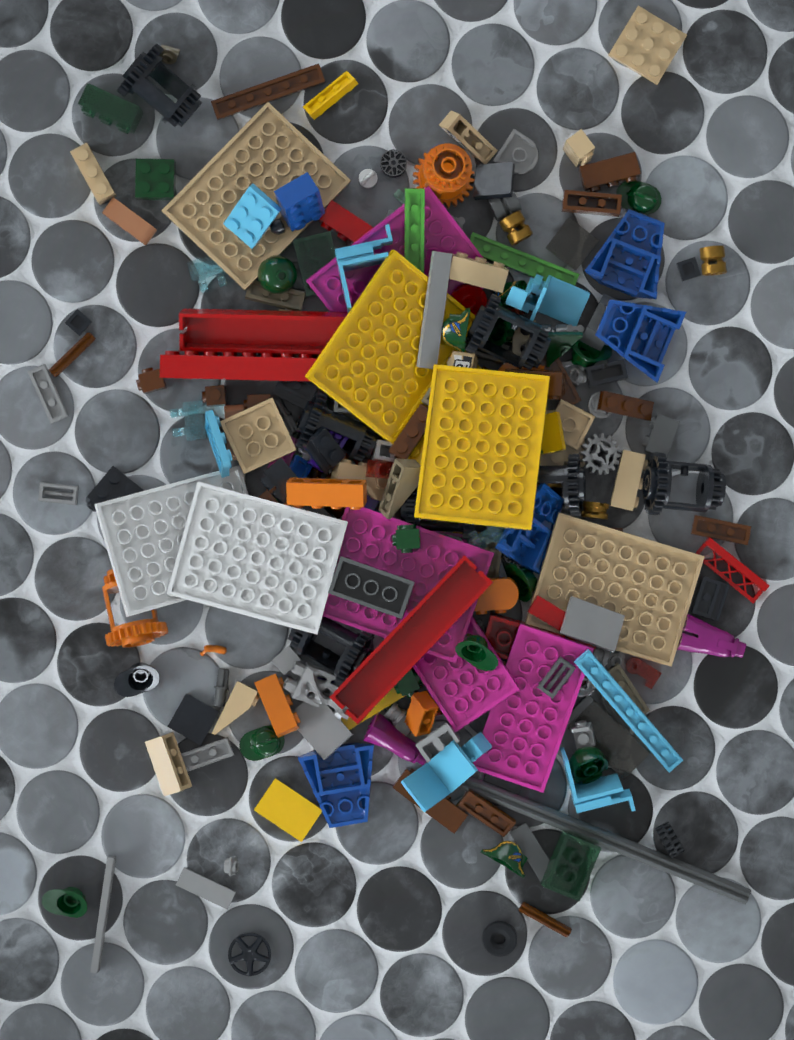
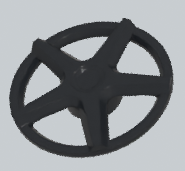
[228,933,271,976]

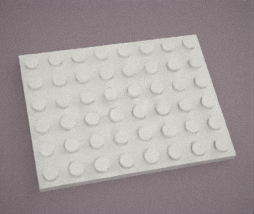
[94,465,248,617]
[167,482,348,635]

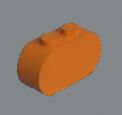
[474,577,519,615]

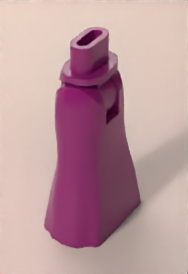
[677,614,746,658]
[363,712,426,765]

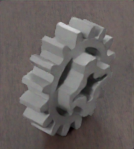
[579,433,621,475]

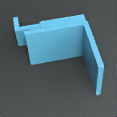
[335,224,393,313]
[505,274,590,326]
[401,732,492,812]
[560,747,636,813]

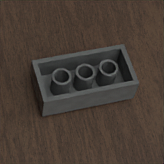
[328,556,416,619]

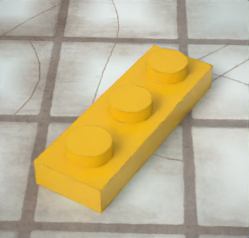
[303,71,358,120]

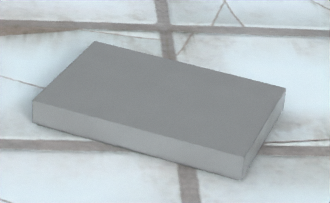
[560,596,625,653]
[293,693,353,760]

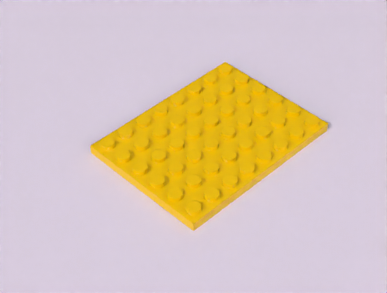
[305,250,475,444]
[414,364,550,531]

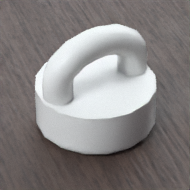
[359,169,378,189]

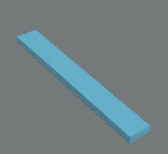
[574,649,683,773]

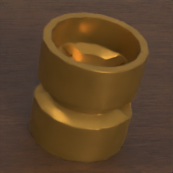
[499,210,533,246]
[699,245,727,276]

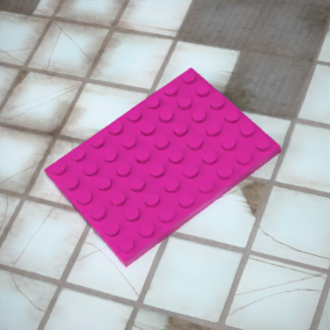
[306,186,483,312]
[323,507,494,663]

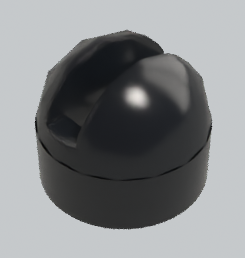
[270,218,286,235]

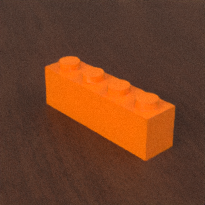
[286,478,367,510]

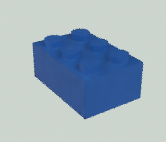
[274,172,325,232]

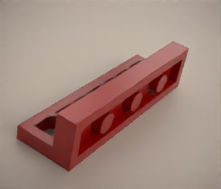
[695,537,770,604]

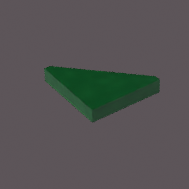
[546,332,583,367]

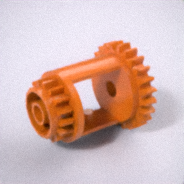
[412,143,475,209]
[102,569,168,648]

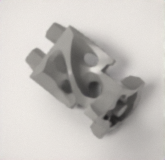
[283,661,349,720]

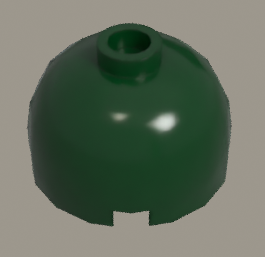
[258,255,297,294]
[569,746,608,784]

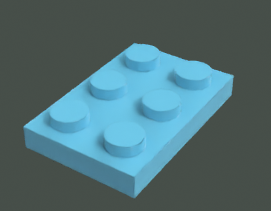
[223,183,282,249]
[205,410,232,478]

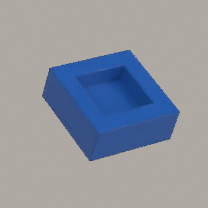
[289,455,312,478]

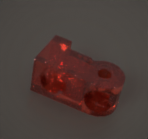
[366,460,393,479]
[626,657,662,689]

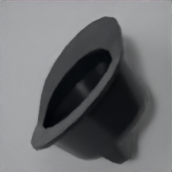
[114,662,160,697]

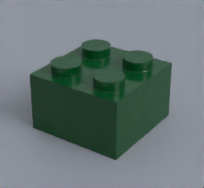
[135,159,176,200]

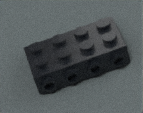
[85,466,144,512]

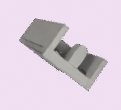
[415,721,461,763]

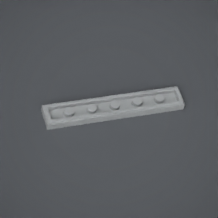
[416,251,452,369]
[90,856,116,973]

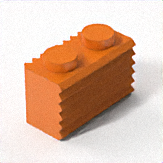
[404,691,439,737]

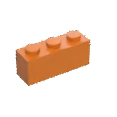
[254,673,301,738]

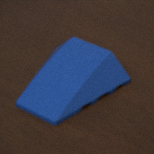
[585,209,665,299]
[595,299,686,383]
[495,484,564,574]
[298,742,374,828]

